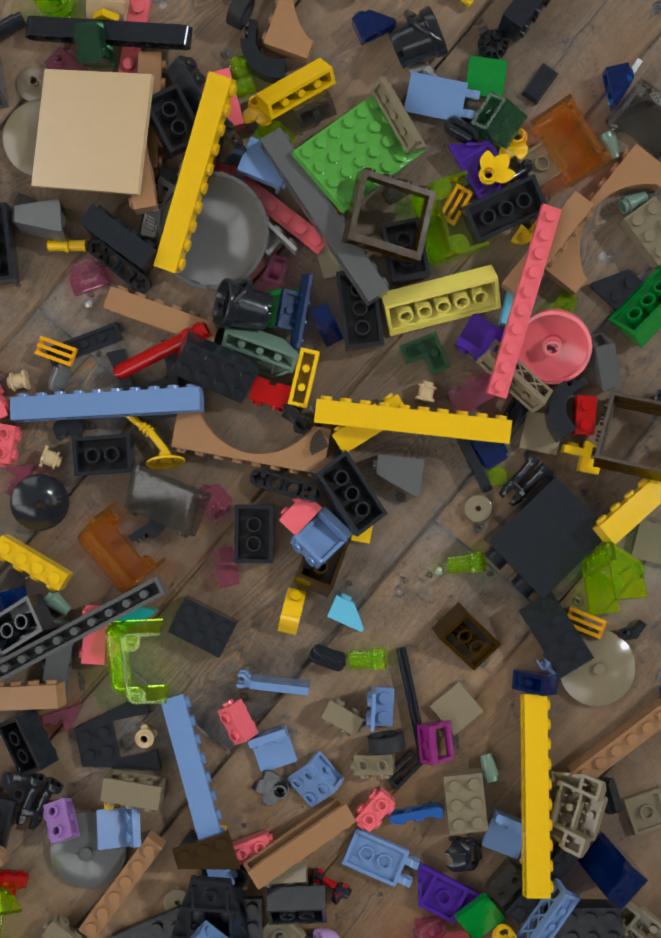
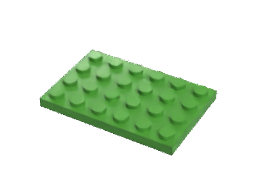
[291,95,425,214]

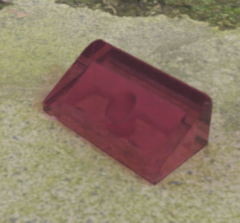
[213,546,240,588]

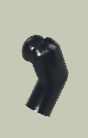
[509,159,533,183]
[620,619,647,640]

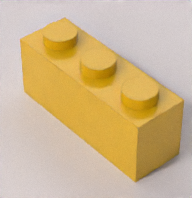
[288,347,320,409]

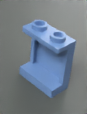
[236,137,286,195]
[290,507,352,569]

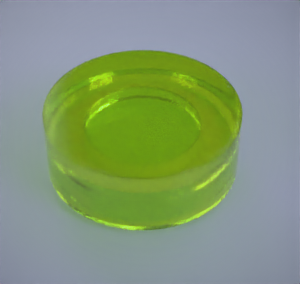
[487,466,507,486]

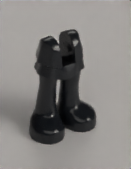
[499,449,555,507]
[16,772,64,830]

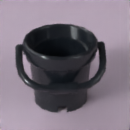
[388,6,448,69]
[213,278,272,330]

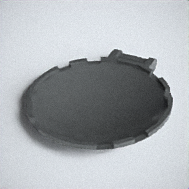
[146,172,269,290]

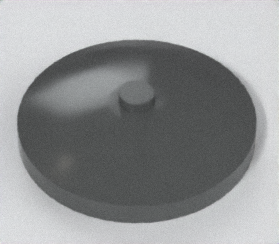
[50,810,128,888]

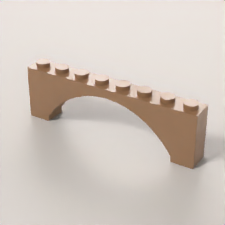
[262,0,314,65]
[543,143,661,296]
[171,413,331,477]

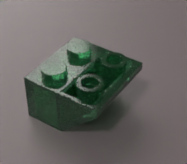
[470,92,527,149]

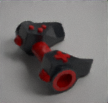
[308,867,352,905]

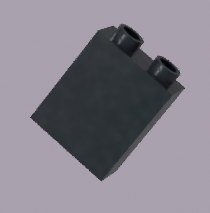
[483,476,602,598]

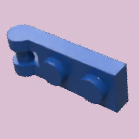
[389,802,444,825]

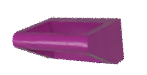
[417,720,454,766]

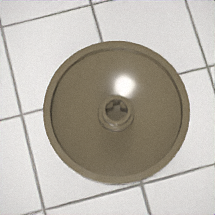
[3,100,41,177]
[559,628,635,706]

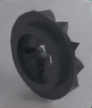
[478,28,508,59]

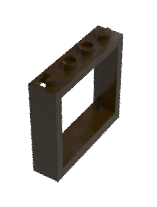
[341,168,436,264]
[591,391,661,482]

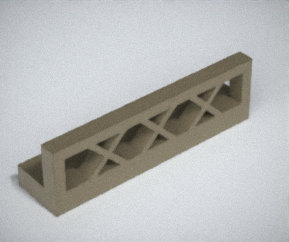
[371,77,427,153]
[476,339,553,413]

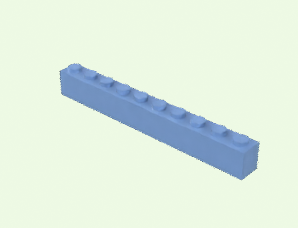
[10,384,204,423]
[161,692,238,885]

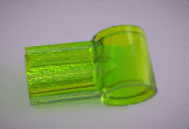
[228,55,256,98]
[447,552,486,574]
[349,648,387,670]

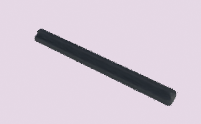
[396,646,422,759]

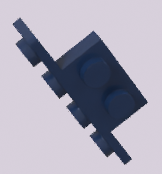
[275,273,314,351]

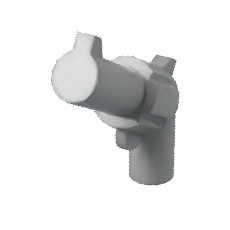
[409,61,438,77]

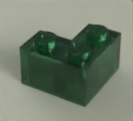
[73,20,115,70]
[399,331,450,376]

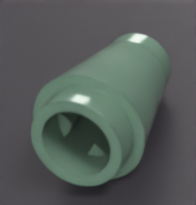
[597,130,620,161]
[618,191,648,214]
[44,590,71,616]
[480,753,500,783]

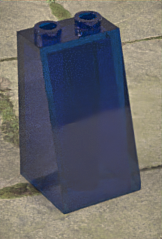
[578,831,648,910]

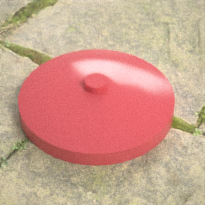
[518,309,592,384]

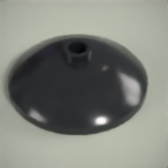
[10,474,69,531]

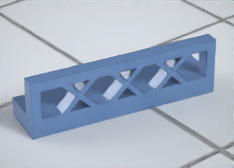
[516,878,580,938]

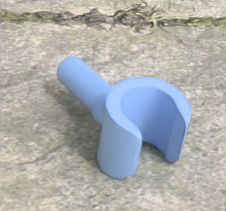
[536,655,559,679]

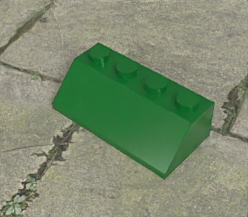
[608,265,661,348]

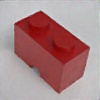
[248,377,292,412]
[571,395,597,436]

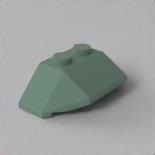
[221,327,299,378]

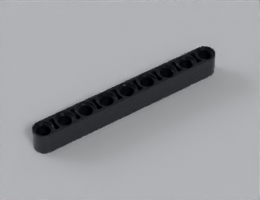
[25,16,193,50]

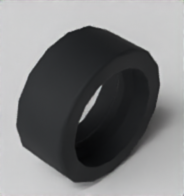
[226,0,255,30]
[368,730,405,755]

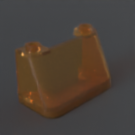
[529,93,612,188]

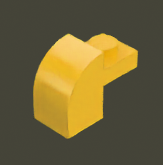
[560,441,600,475]
[277,587,307,635]

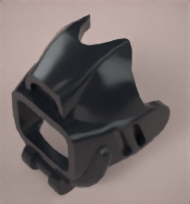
[445,836,483,872]

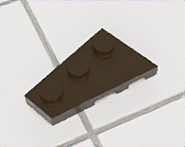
[172,830,240,869]

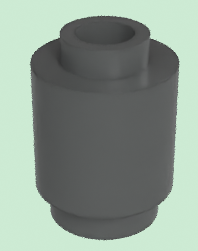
[47,364,72,392]

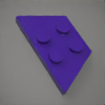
[447,141,503,199]
[418,861,483,923]

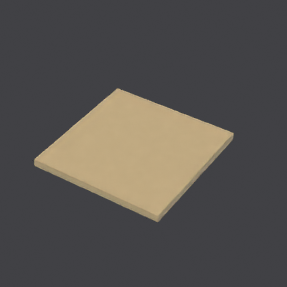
[31,69,155,195]

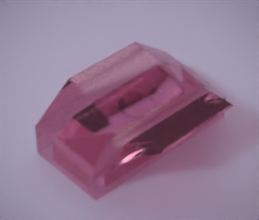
[69,258,112,297]
[190,484,232,525]

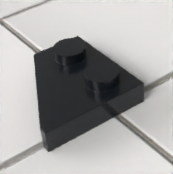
[589,269,643,311]

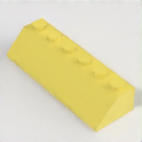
[381,265,501,336]

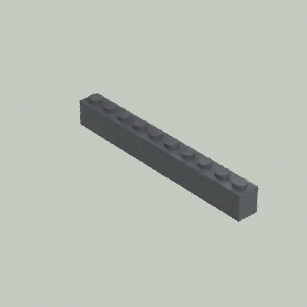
[260,127,389,306]
[0,575,169,682]

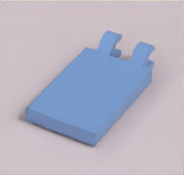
[404,72,480,120]
[236,669,310,696]
[342,827,420,888]

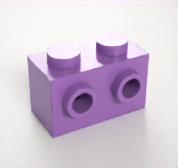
[43,798,80,844]

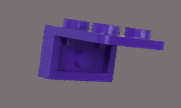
[454,314,504,362]

